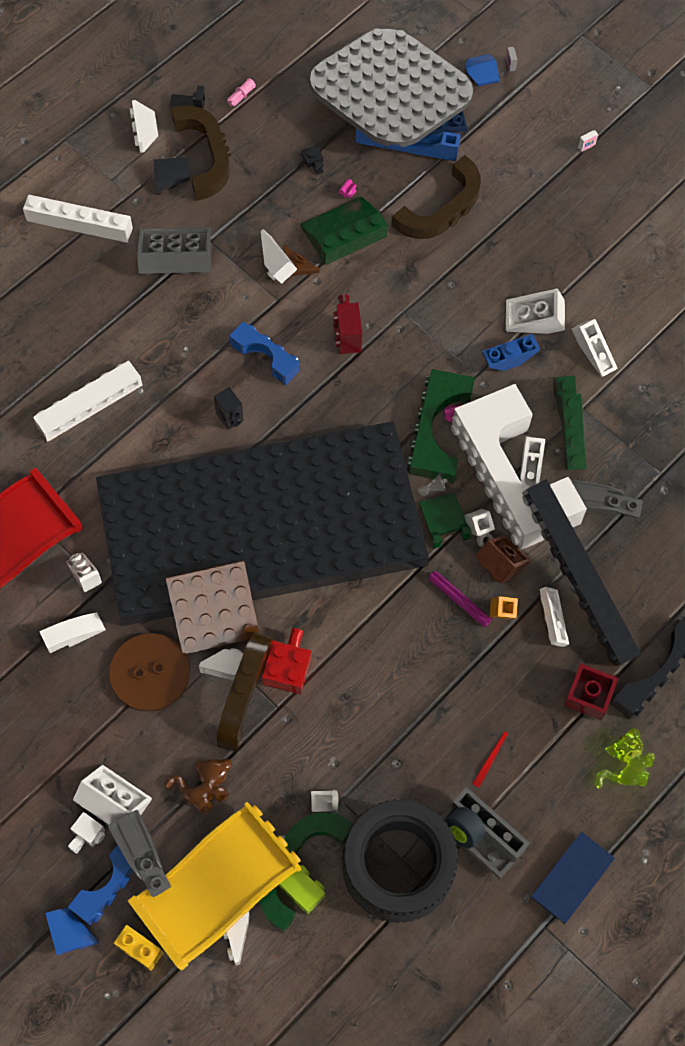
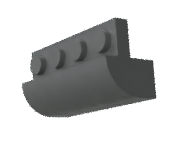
[441,787,530,880]

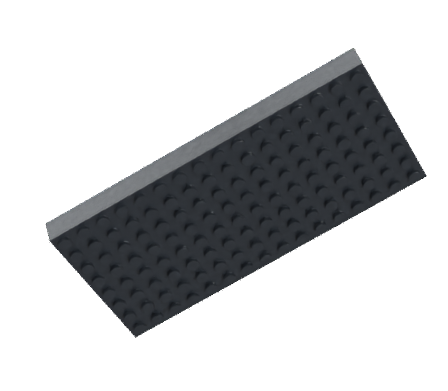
[96,421,429,626]

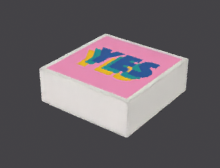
[578,130,598,152]

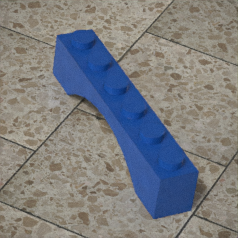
[355,129,461,162]

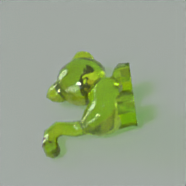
[595,728,656,788]

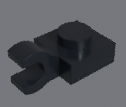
[301,145,324,175]

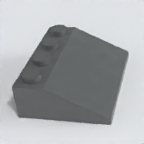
[137,227,211,275]

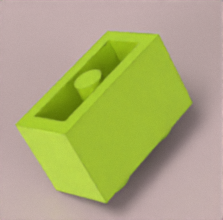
[278,865,325,915]

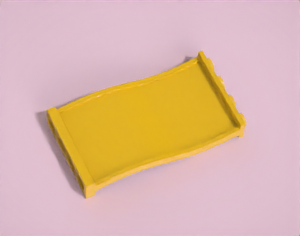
[128,802,302,971]

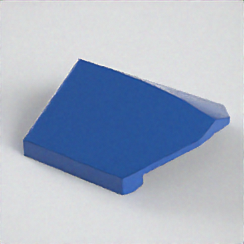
[465,54,500,86]

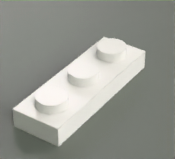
[540,587,569,647]

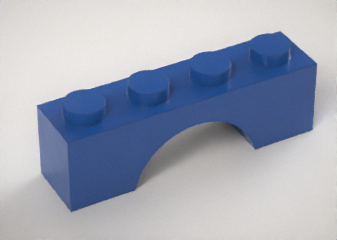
[229,321,300,385]
[68,844,133,926]

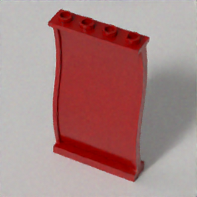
[0,467,83,589]

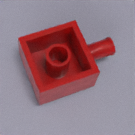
[262,628,312,695]

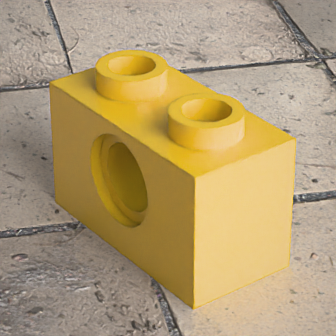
[114,925,163,971]

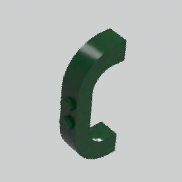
[259,813,353,934]

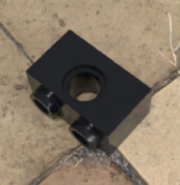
[214,387,244,430]

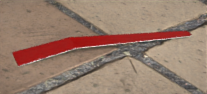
[472,732,508,788]

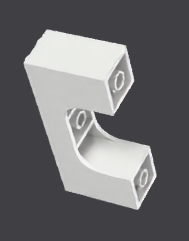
[451,384,587,550]

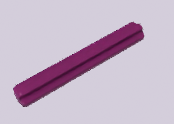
[429,571,492,627]

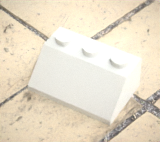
[73,765,152,824]

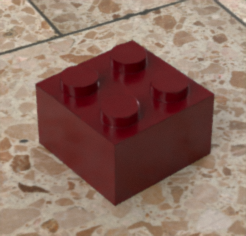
[564,663,618,721]

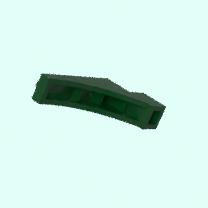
[553,376,587,470]

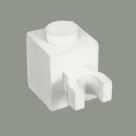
[464,509,495,547]
[68,812,106,854]

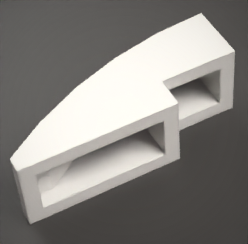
[39,613,105,653]

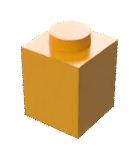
[489,596,518,619]

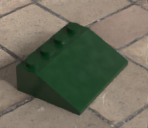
[300,196,388,265]

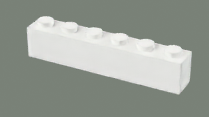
[23,195,133,243]
[33,361,142,442]

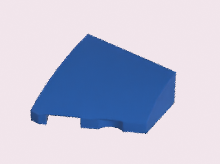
[45,908,98,956]

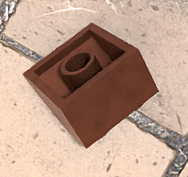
[475,534,531,584]

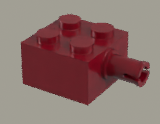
[333,294,362,354]

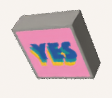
[506,47,517,72]

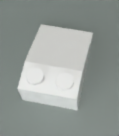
[506,288,565,334]

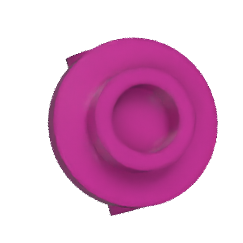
[338,179,357,198]
[443,405,462,423]

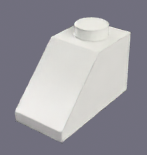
[199,648,243,680]

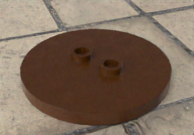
[109,633,190,712]

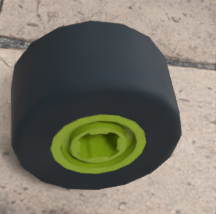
[445,807,485,849]

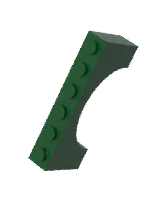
[407,369,475,483]

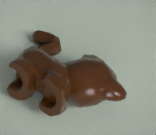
[164,759,231,814]

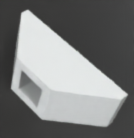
[130,100,158,153]
[66,552,102,592]

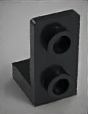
[169,86,206,110]

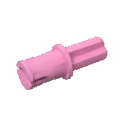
[227,78,256,107]

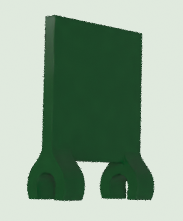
[419,492,472,549]

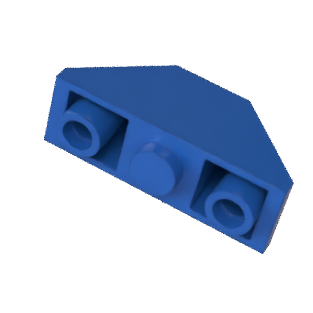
[482,334,540,371]

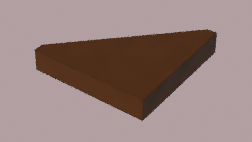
[283,245,319,276]

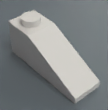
[261,229,297,284]
[572,319,618,377]
[520,436,545,487]

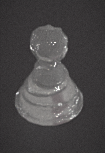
[418,474,448,496]

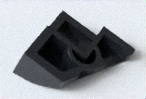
[153,157,190,195]

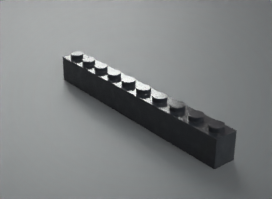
[522,479,641,666]

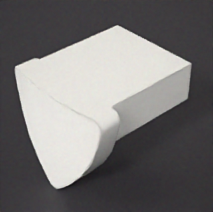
[311,790,338,815]

